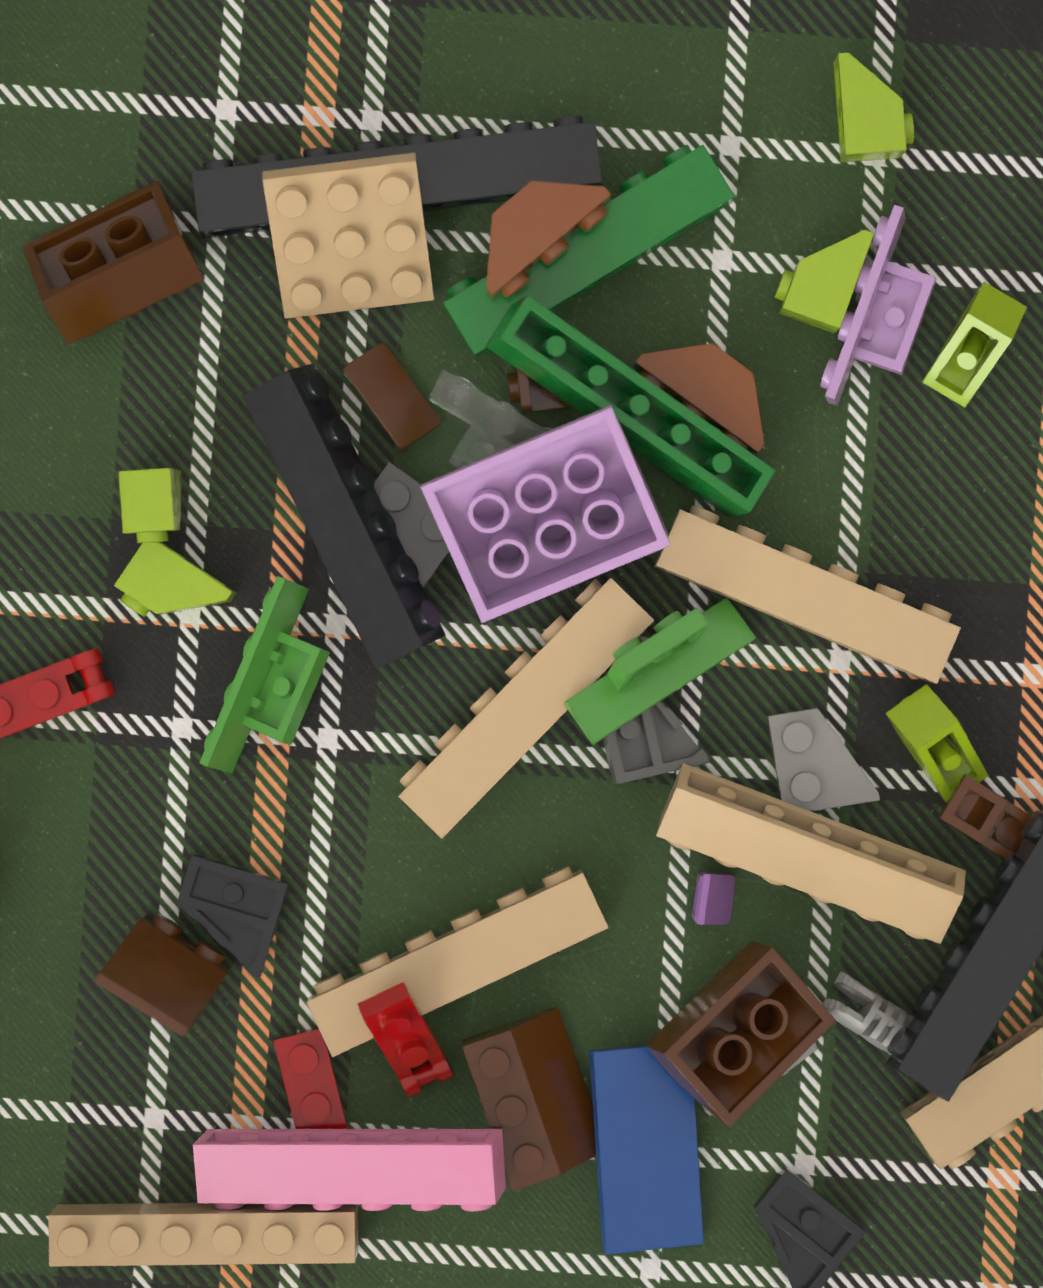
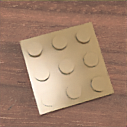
[262,153,434,319]

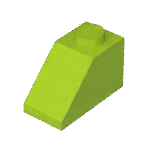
[833,52,914,163]
[774,230,874,334]
[922,282,1027,407]
[119,468,182,543]
[114,542,236,617]
[886,684,988,803]

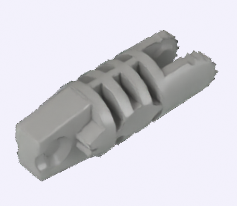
[822,972,914,1055]

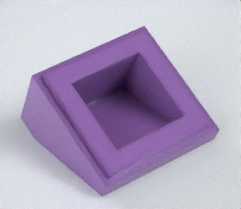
[692,870,736,925]

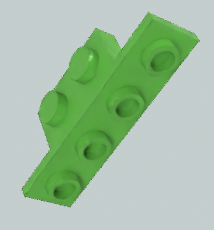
[199,576,330,774]
[564,598,756,745]

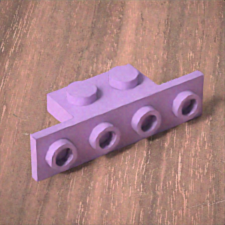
[820,205,936,406]

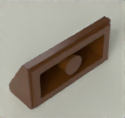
[342,342,442,452]

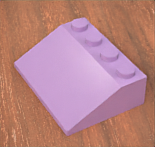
[421,405,670,623]

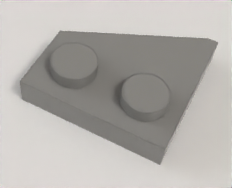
[767,708,880,811]

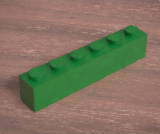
[443,145,735,360]
[485,295,776,518]

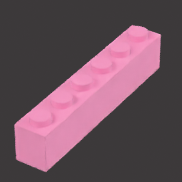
[193,1129,506,1211]

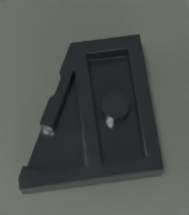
[177,854,290,977]
[754,1166,866,1288]

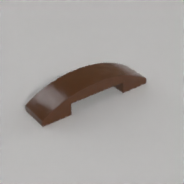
[938,774,1031,859]

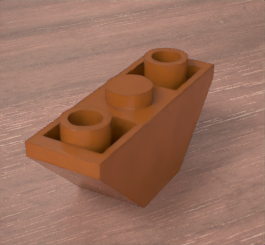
[486,181,611,301]
[634,343,764,455]

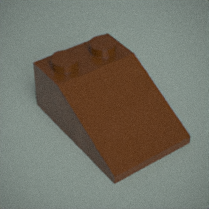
[94,914,231,1037]

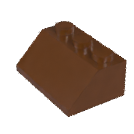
[22,181,204,345]
[645,941,836,1128]
[462,1006,596,1192]

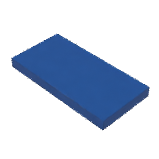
[589,1045,704,1255]

